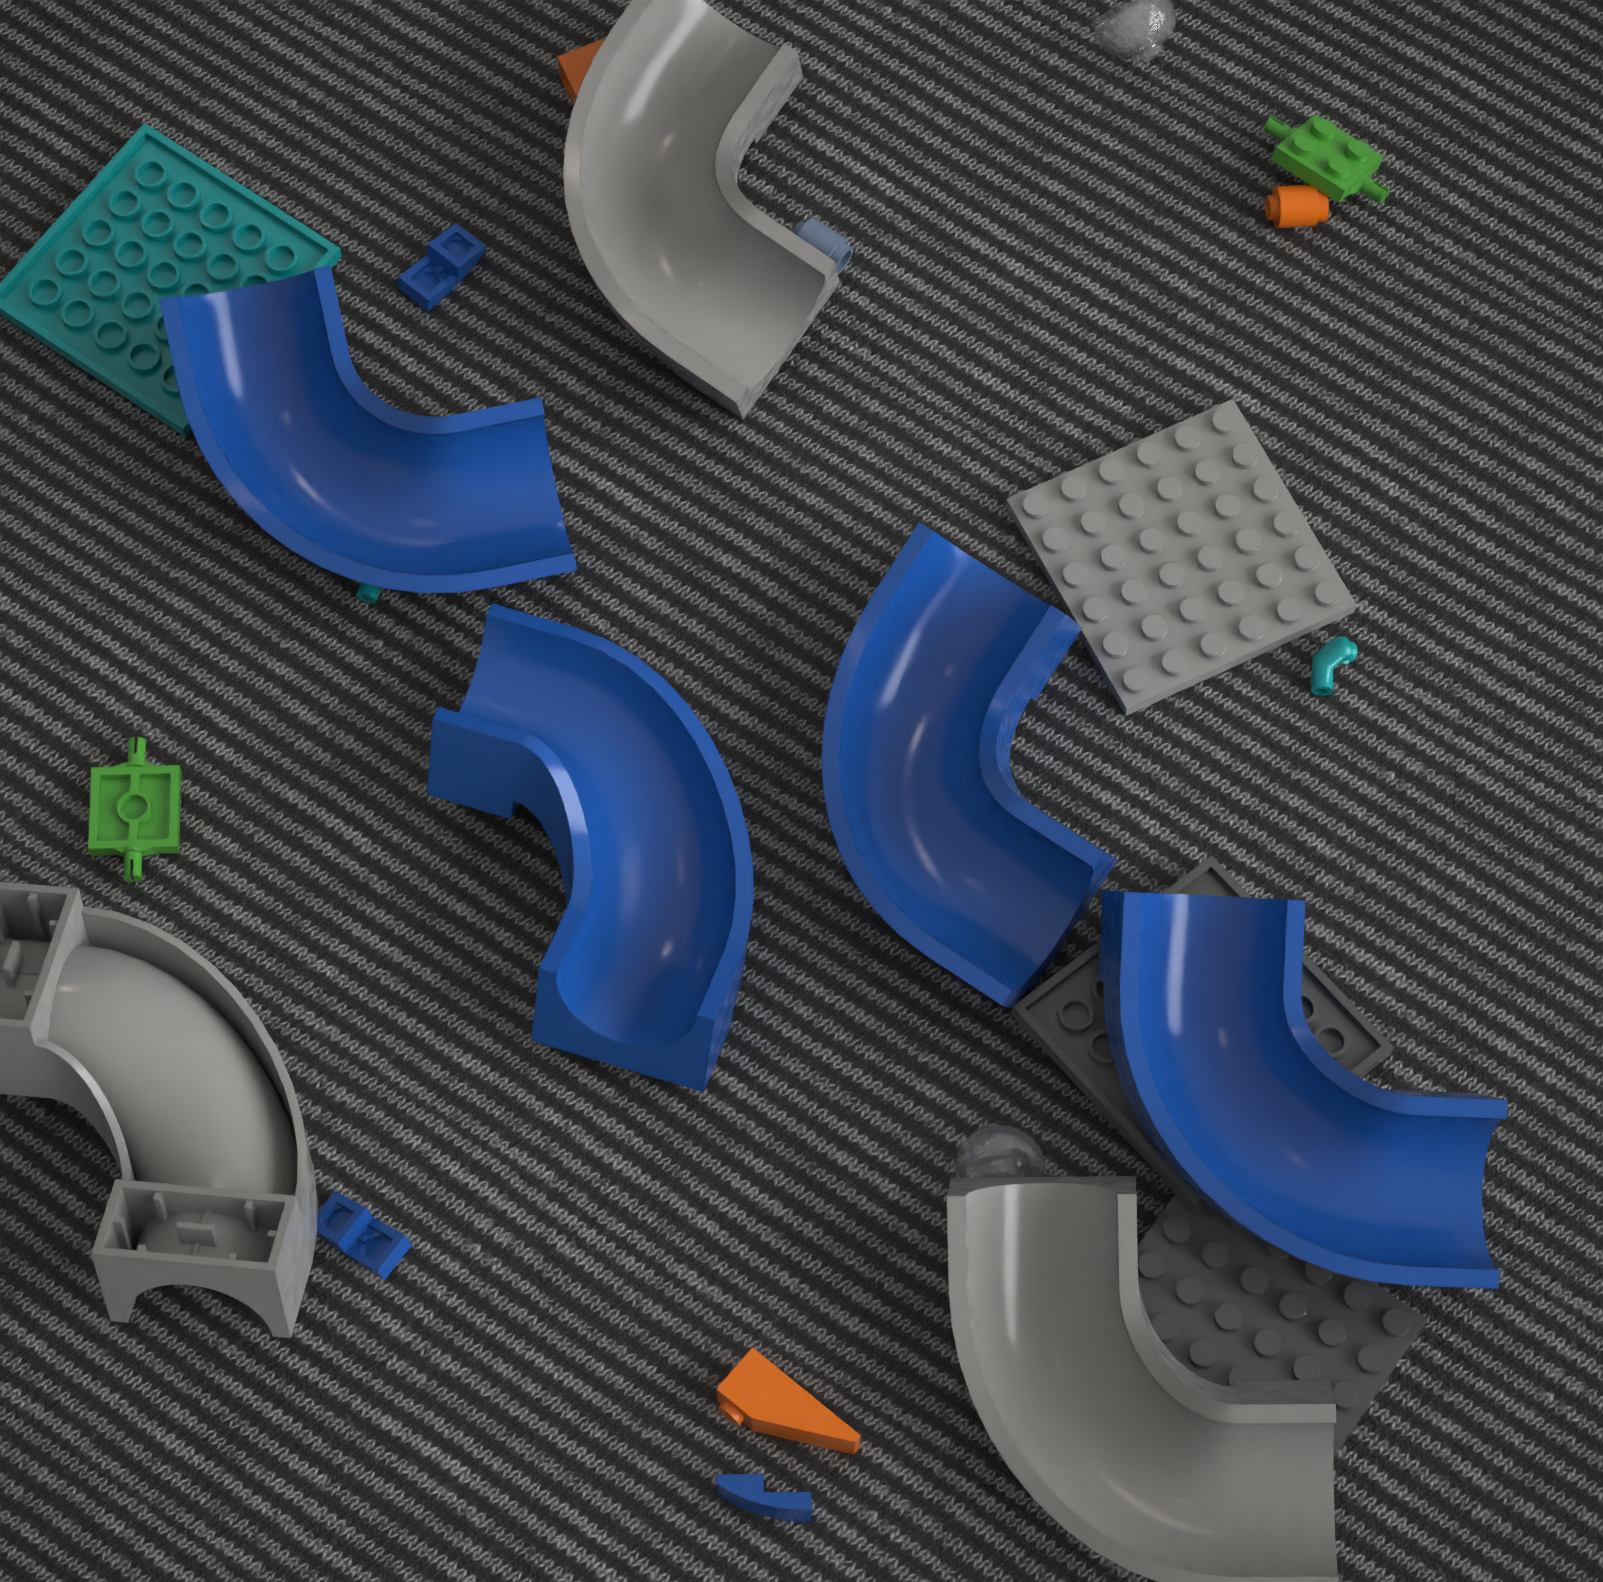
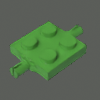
[1263,114,1390,204]
[88,737,182,882]

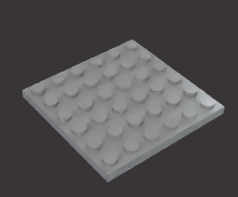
[1006,399,1357,716]

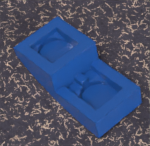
[397,223,487,312]
[317,1191,413,1280]
[716,1474,812,1522]

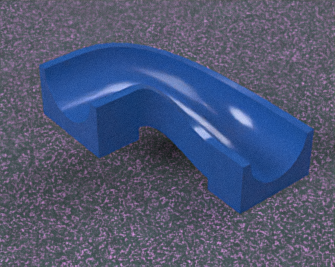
[159,265,577,593]
[821,522,1118,1008]
[427,604,754,1092]
[1098,890,1508,1289]

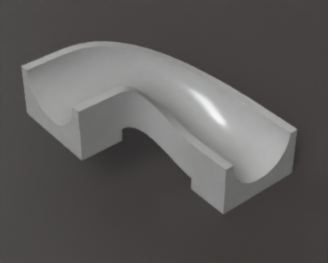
[563,0,840,420]
[0,882,318,1338]
[947,1176,1339,1582]

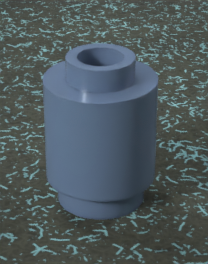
[792,218,853,275]

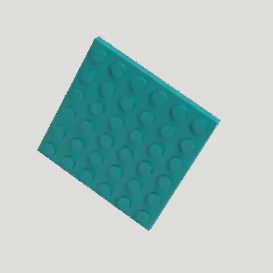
[0,123,342,437]

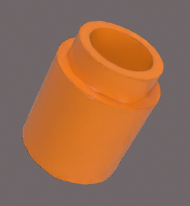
[1265,184,1329,228]

